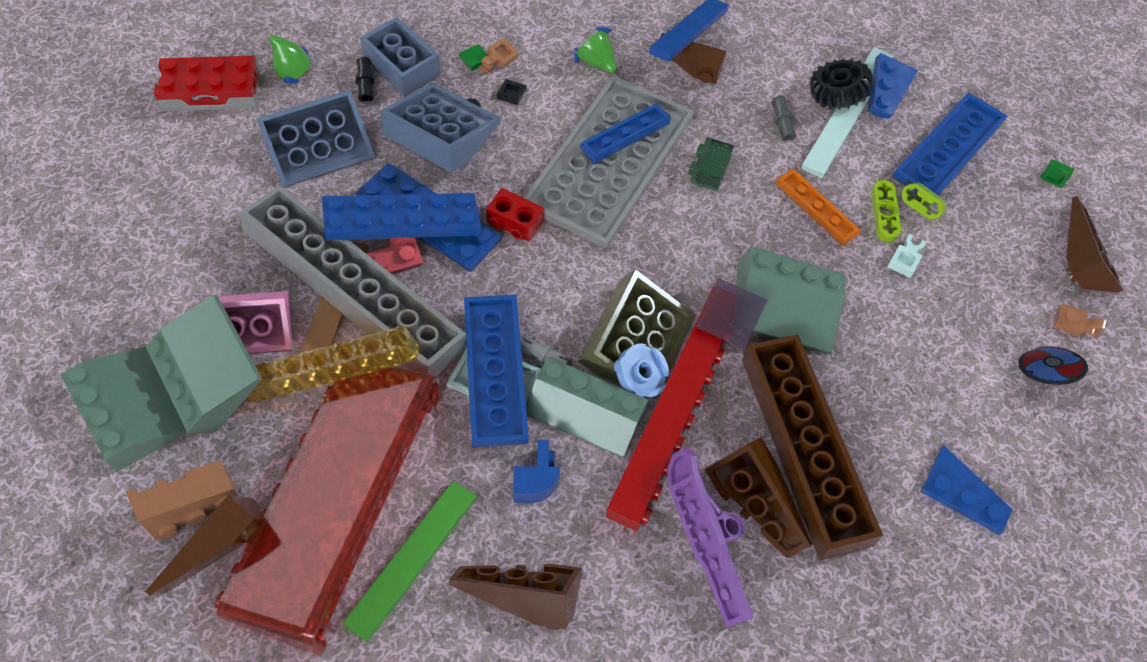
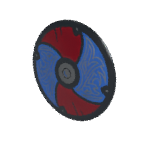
[1018,346,1088,385]

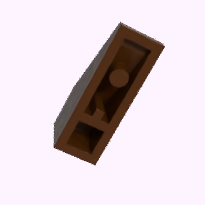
[661,33,727,84]

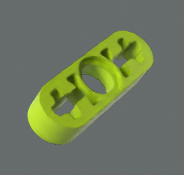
[871,180,901,243]

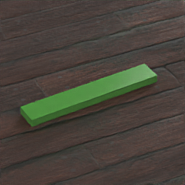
[342,481,477,643]

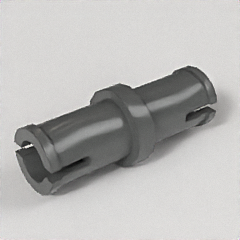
[771,96,797,141]

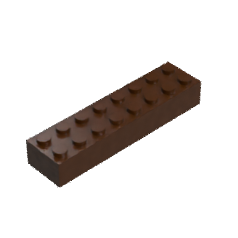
[742,334,883,561]

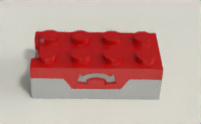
[154,56,260,111]

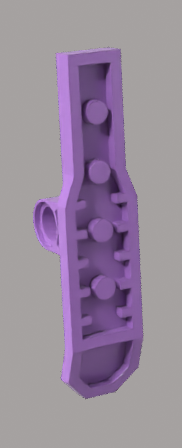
[667,448,754,628]

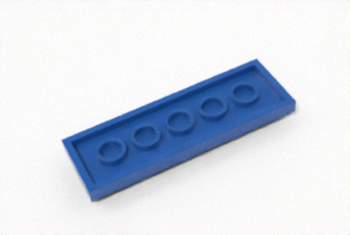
[892,92,1008,196]
[356,162,502,272]
[322,193,482,240]
[464,294,529,448]

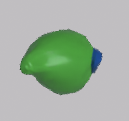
[574,27,616,74]
[269,35,311,83]

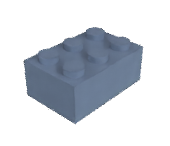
[360,17,441,97]

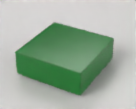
[459,44,488,71]
[1040,159,1074,188]

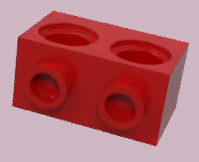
[486,188,545,242]

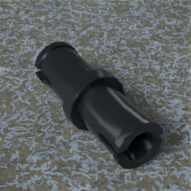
[355,57,374,102]

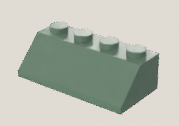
[526,357,648,458]

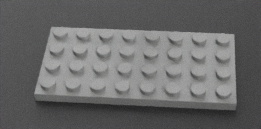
[524,76,694,249]

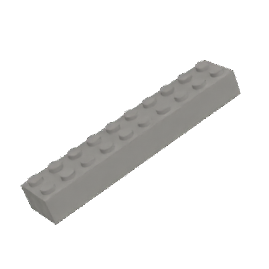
[240,186,466,384]

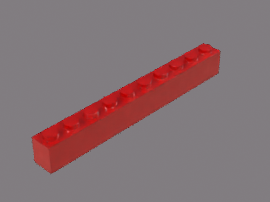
[606,286,736,531]

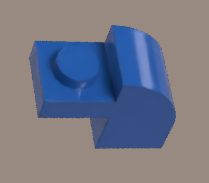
[513,440,560,503]

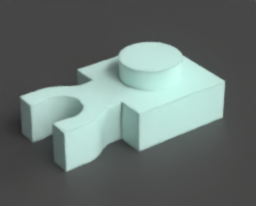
[887,234,926,278]

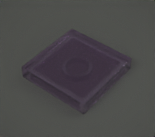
[695,278,768,350]

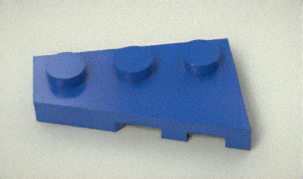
[868,53,918,119]
[920,445,1013,535]

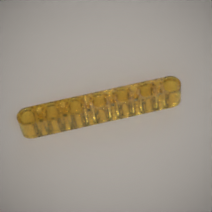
[245,327,420,403]

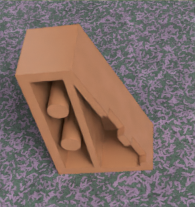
[125,461,239,540]

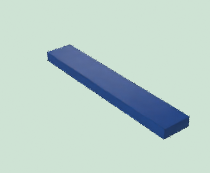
[649,0,729,62]

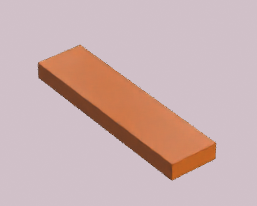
[775,168,861,246]

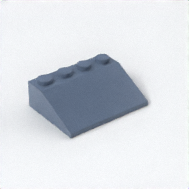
[381,83,501,173]
[256,90,376,188]

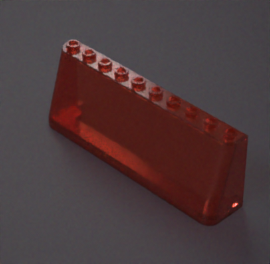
[215,359,442,657]

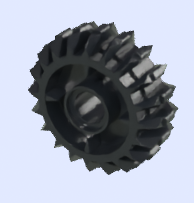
[810,57,873,110]

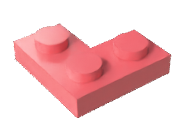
[366,238,423,274]

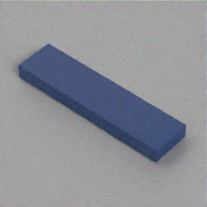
[580,103,671,164]

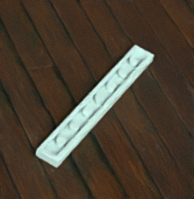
[801,47,894,179]

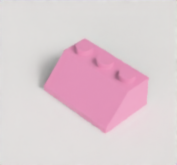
[208,291,292,353]

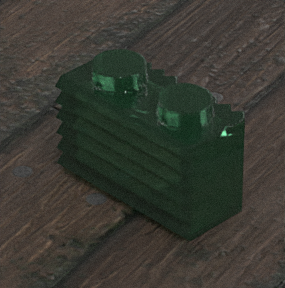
[688,137,734,192]

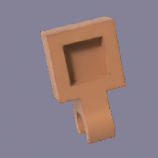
[479,38,519,74]
[1054,303,1107,338]

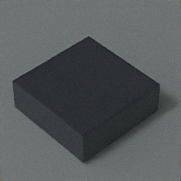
[497,79,527,105]

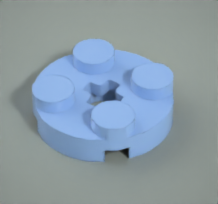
[614,344,669,399]

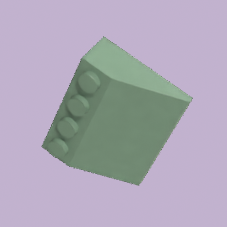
[734,246,845,354]
[146,295,262,433]
[60,347,187,472]

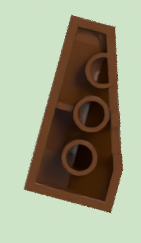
[1066,196,1124,293]
[705,438,813,558]
[145,495,265,596]
[449,564,582,630]

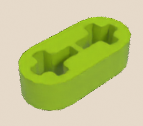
[902,183,947,220]

